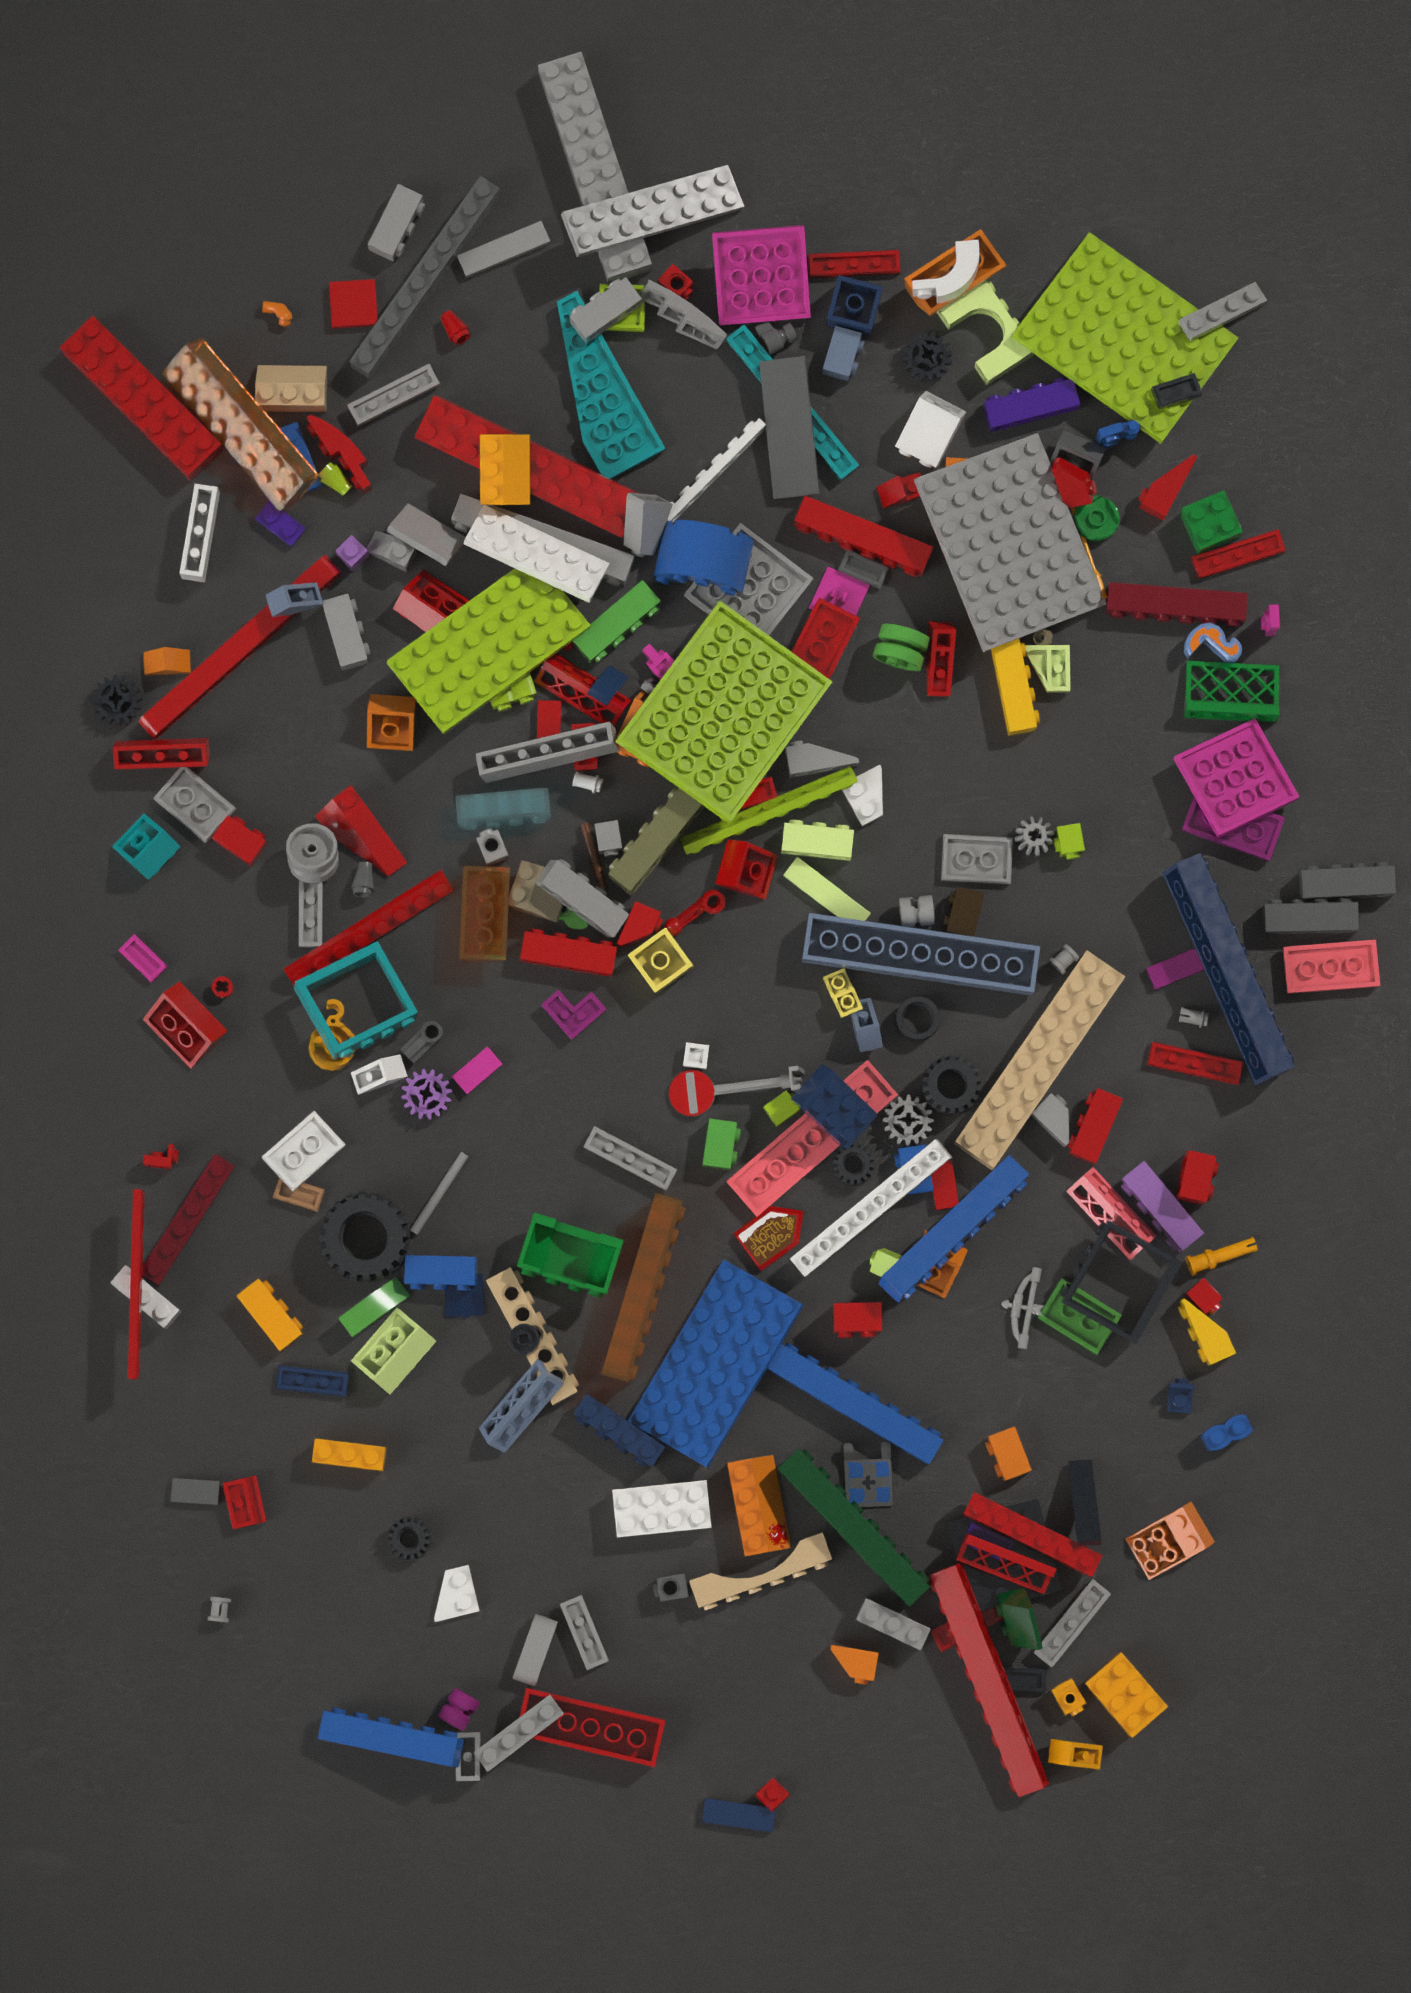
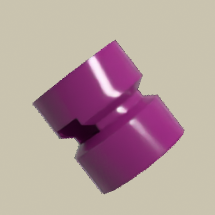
[438,1687,481,1732]

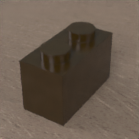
[943,886,984,937]

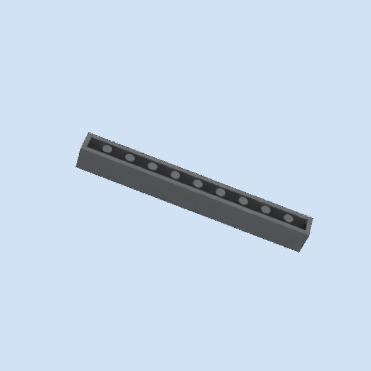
[350,176,500,380]

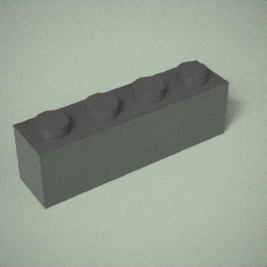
[1299,862,1396,901]
[1262,898,1359,935]

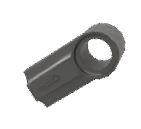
[400,1021,444,1064]

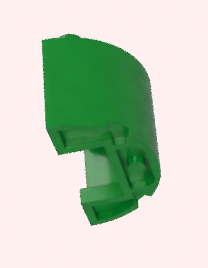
[517,1212,624,1298]

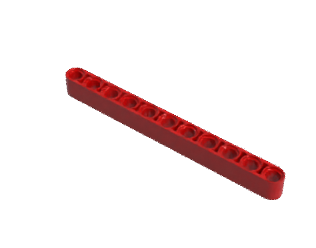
[138,555,342,740]

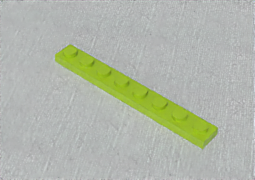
[679,766,858,854]

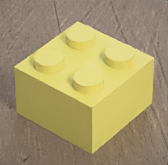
[628,928,694,994]

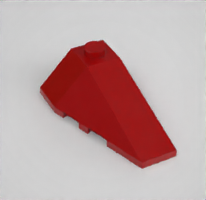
[315,786,407,877]

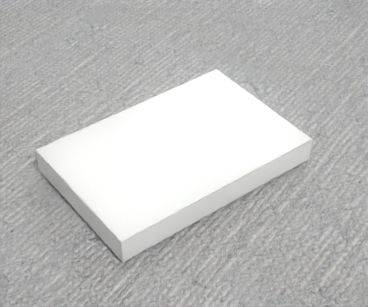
[262,1111,346,1192]

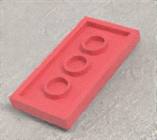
[1282,940,1380,994]

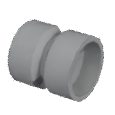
[899,895,935,927]

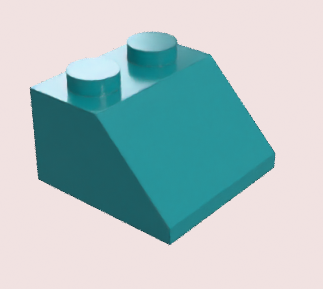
[112,814,181,880]

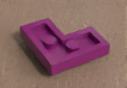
[541,989,607,1040]

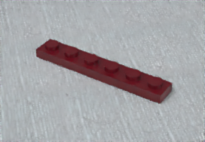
[143,1154,235,1286]

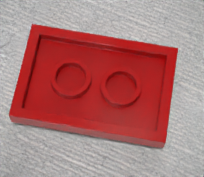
[792,598,860,680]

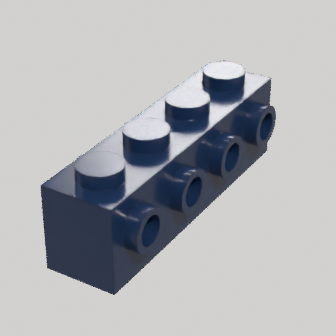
[574,1394,665,1468]

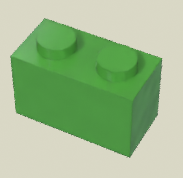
[702,1118,741,1171]

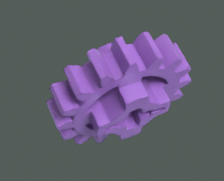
[401,1069,452,1120]

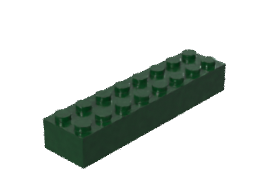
[777,1449,930,1607]

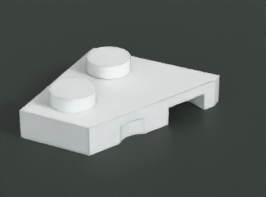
[842,765,883,827]
[434,1565,480,1622]

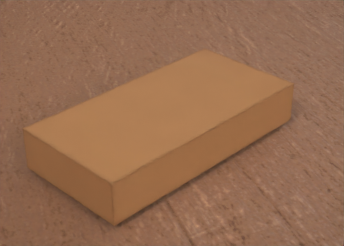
[273,1178,325,1212]

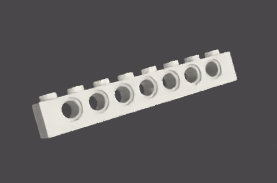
[790,1139,952,1277]

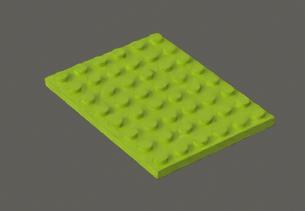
[1011,232,1238,444]
[615,601,832,824]

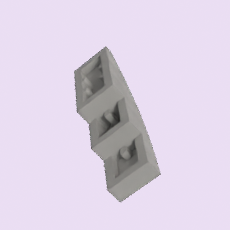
[639,280,727,349]

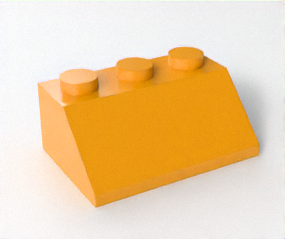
[480,434,530,505]

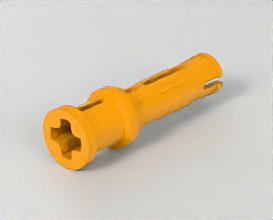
[1185,1237,1258,1276]

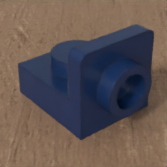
[1167,1379,1195,1414]

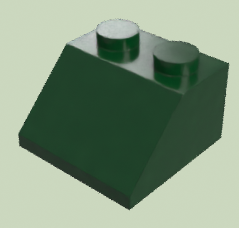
[995,1587,1043,1650]

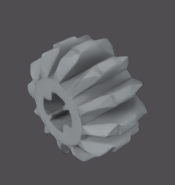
[1015,817,1054,856]

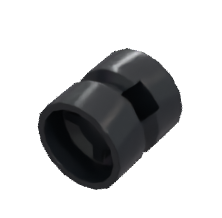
[509,1324,540,1356]

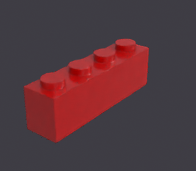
[113,738,210,769]
[520,929,617,977]

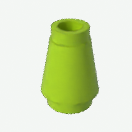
[318,462,352,496]

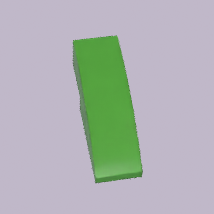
[338,1277,410,1338]

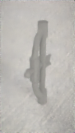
[1001,1267,1044,1350]

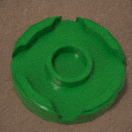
[1073,495,1120,542]

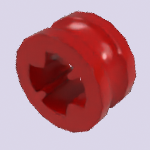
[212,976,233,998]

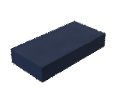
[588,665,628,706]

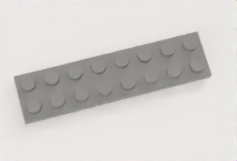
[561,165,744,257]

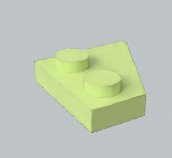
[1025,645,1070,693]

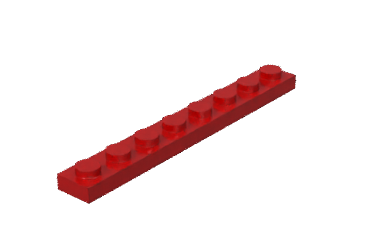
[283,870,454,986]

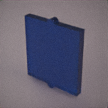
[445,1274,484,1318]

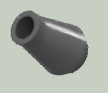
[351,862,374,898]

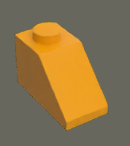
[1048,1739,1103,1769]

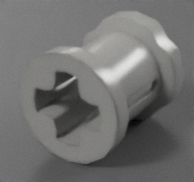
[1049,944,1080,975]
[208,1596,231,1623]

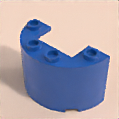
[653,520,754,596]

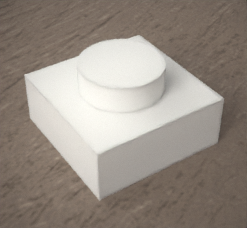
[683,1042,709,1069]

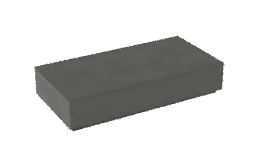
[838,550,889,590]
[171,1478,220,1505]

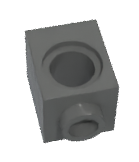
[653,1573,688,1602]

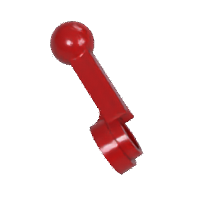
[664,890,726,936]

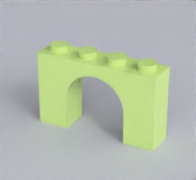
[936,280,1033,386]

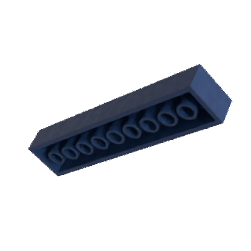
[1162,853,1295,1086]

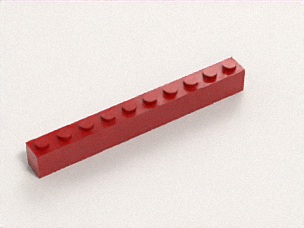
[930,1562,1049,1797]

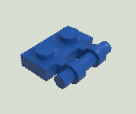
[1095,420,1140,449]

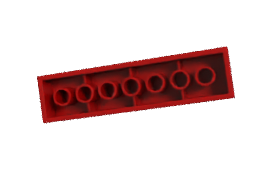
[60,316,224,481]

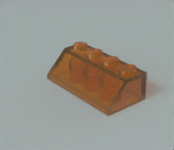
[459,866,510,963]

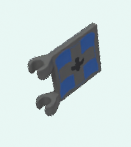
[843,1442,893,1507]

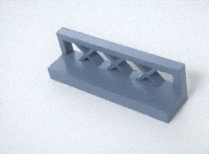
[479,1359,564,1453]

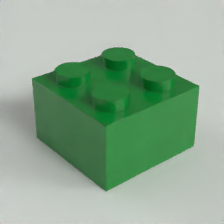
[1179,490,1243,555]

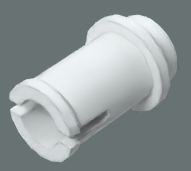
[572,772,603,794]

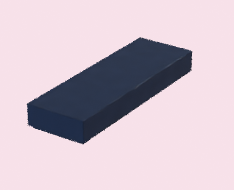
[276,1365,350,1397]
[702,1798,776,1832]

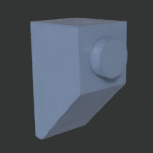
[266,582,323,617]
[851,998,883,1052]

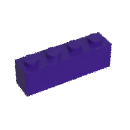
[983,377,1080,433]

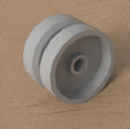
[286,824,339,883]

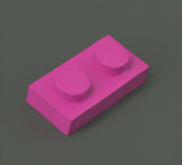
[1261,604,1280,636]

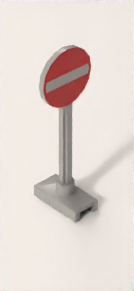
[669,1066,805,1117]

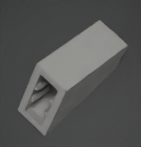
[624,493,673,557]

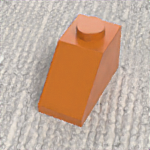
[830,1645,878,1685]

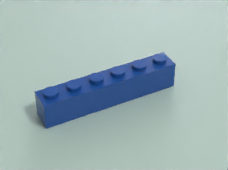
[318,1707,464,1767]

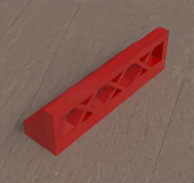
[534,653,632,728]
[956,1533,1056,1594]

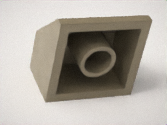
[506,860,563,922]

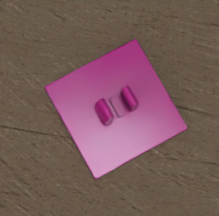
[809,567,870,615]

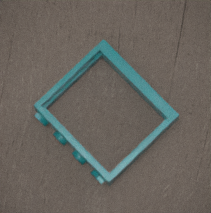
[294,941,418,1060]

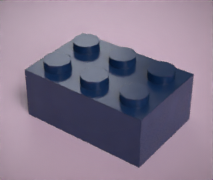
[791,1064,878,1149]

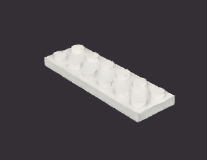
[464,505,609,603]

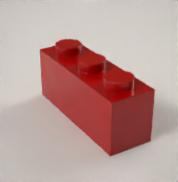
[1067,1088,1123,1165]

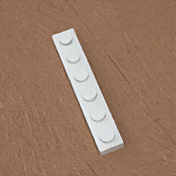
[667,418,766,525]

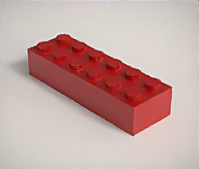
[519,1688,665,1767]

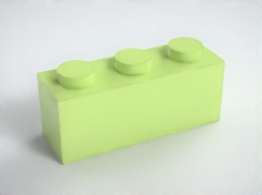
[781,820,854,861]

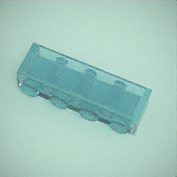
[455,788,551,830]

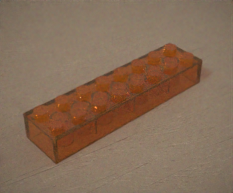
[162,337,320,511]
[601,1193,686,1384]

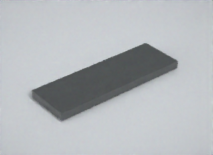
[759,356,820,500]

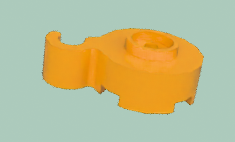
[308,999,355,1071]

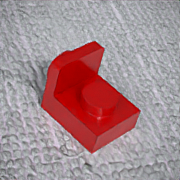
[143,1144,179,1170]

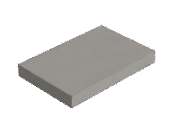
[387,504,466,566]
[153,767,236,844]
[941,834,1013,885]

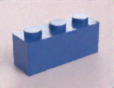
[404,1255,478,1291]

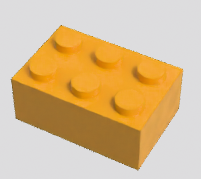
[1084,1652,1168,1738]

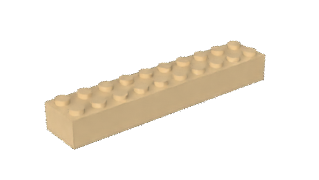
[954,951,1125,1170]

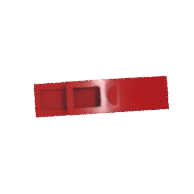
[306,415,372,494]

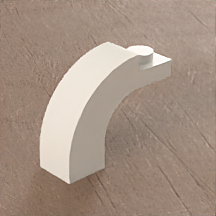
[912,240,979,304]

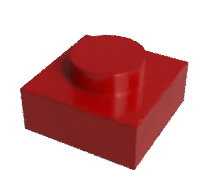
[756,1778,790,1813]

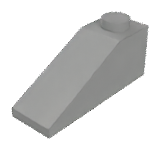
[785,741,859,778]

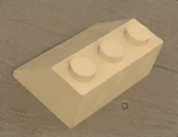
[255,365,327,412]

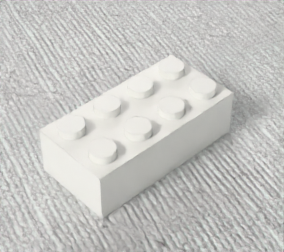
[612,1480,711,1538]

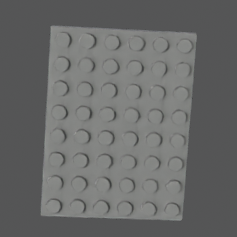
[914,433,1107,652]

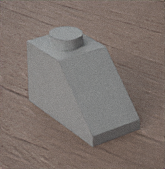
[366,531,417,572]
[1030,1093,1069,1147]

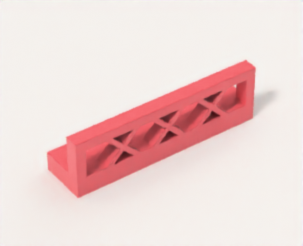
[1066,1167,1157,1260]

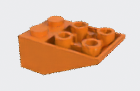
[1125,1501,1215,1580]

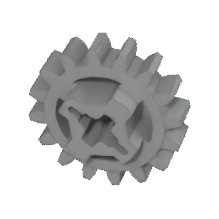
[883,1095,934,1146]

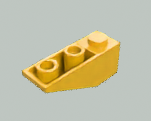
[1178,1299,1236,1366]

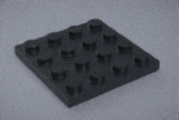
[947,1499,1062,1611]

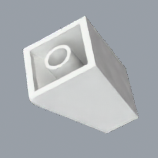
[895,391,966,468]

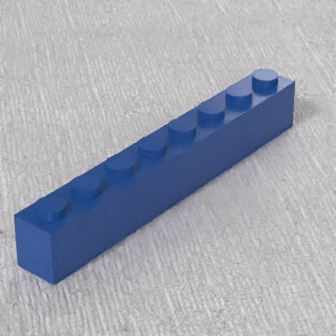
[878,1155,1030,1303]
[767,1343,943,1465]

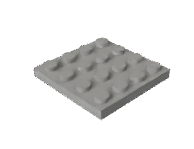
[684,523,814,636]

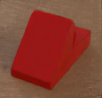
[876,472,922,509]

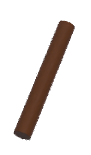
[580,823,608,891]

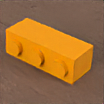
[237,1278,304,1352]
[312,1438,387,1471]

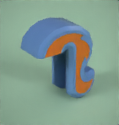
[1184,623,1242,663]

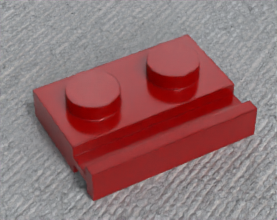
[222,1475,267,1530]

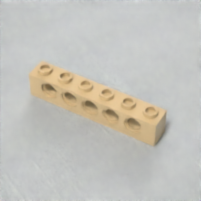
[486,1267,580,1406]

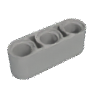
[513,1614,558,1687]

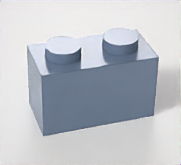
[822,326,865,382]

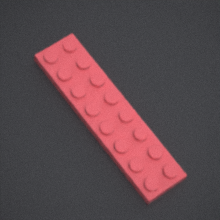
[726,1060,898,1217]

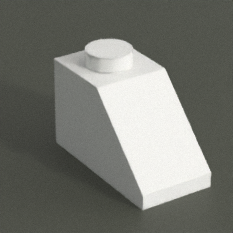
[351,1054,407,1095]

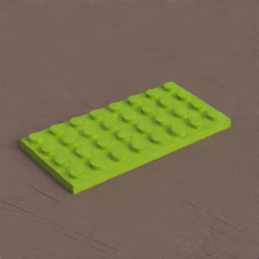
[387,568,591,734]

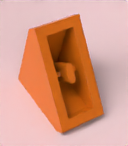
[143,647,191,676]

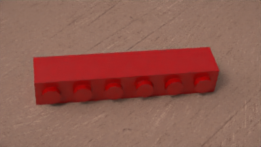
[794,496,933,577]
[963,1492,1103,1578]

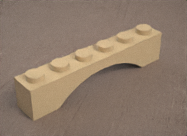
[689,1532,832,1610]

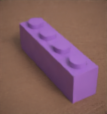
[1121,1161,1204,1252]

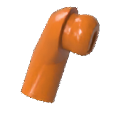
[262,301,292,327]

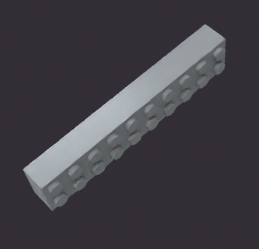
[538,52,652,284]

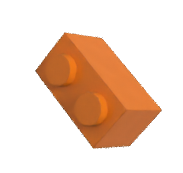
[985,1426,1032,1481]

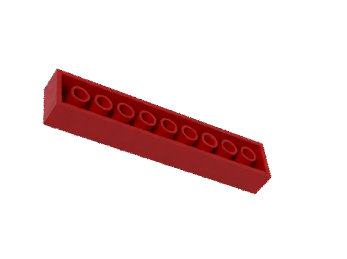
[414,396,641,538]

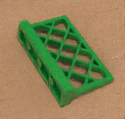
[1184,661,1280,723]

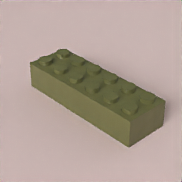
[608,786,705,897]

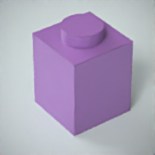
[335,535,369,572]

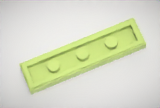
[783,857,871,921]

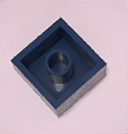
[826,275,883,337]

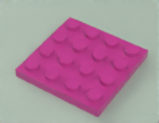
[712,225,811,325]
[1173,718,1300,838]

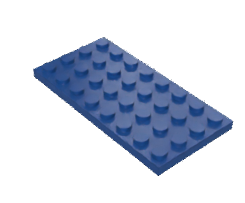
[628,1259,804,1468]

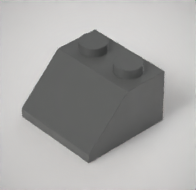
[1050,430,1106,481]

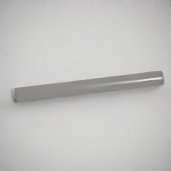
[410,1152,469,1235]

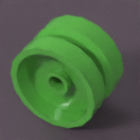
[872,623,930,671]

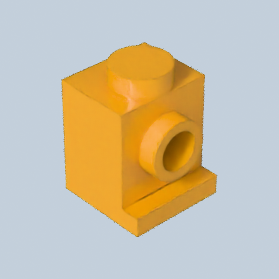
[1050,1678,1086,1716]

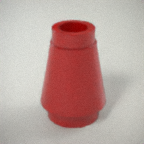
[440,310,471,345]

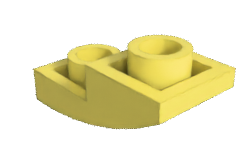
[823,968,863,1018]

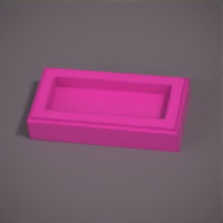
[118,934,168,983]
[452,1046,503,1095]

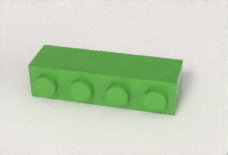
[573,580,661,664]

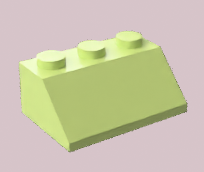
[351,1308,436,1394]

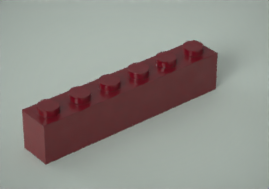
[1106,582,1248,628]

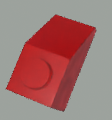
[1052,457,1097,508]
[617,901,663,948]

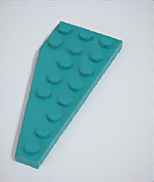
[557,291,666,479]

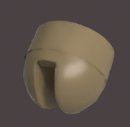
[1033,628,1053,645]

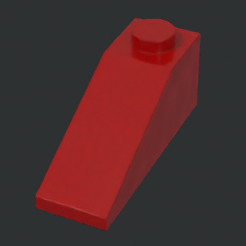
[1138,454,1198,521]
[926,621,956,696]

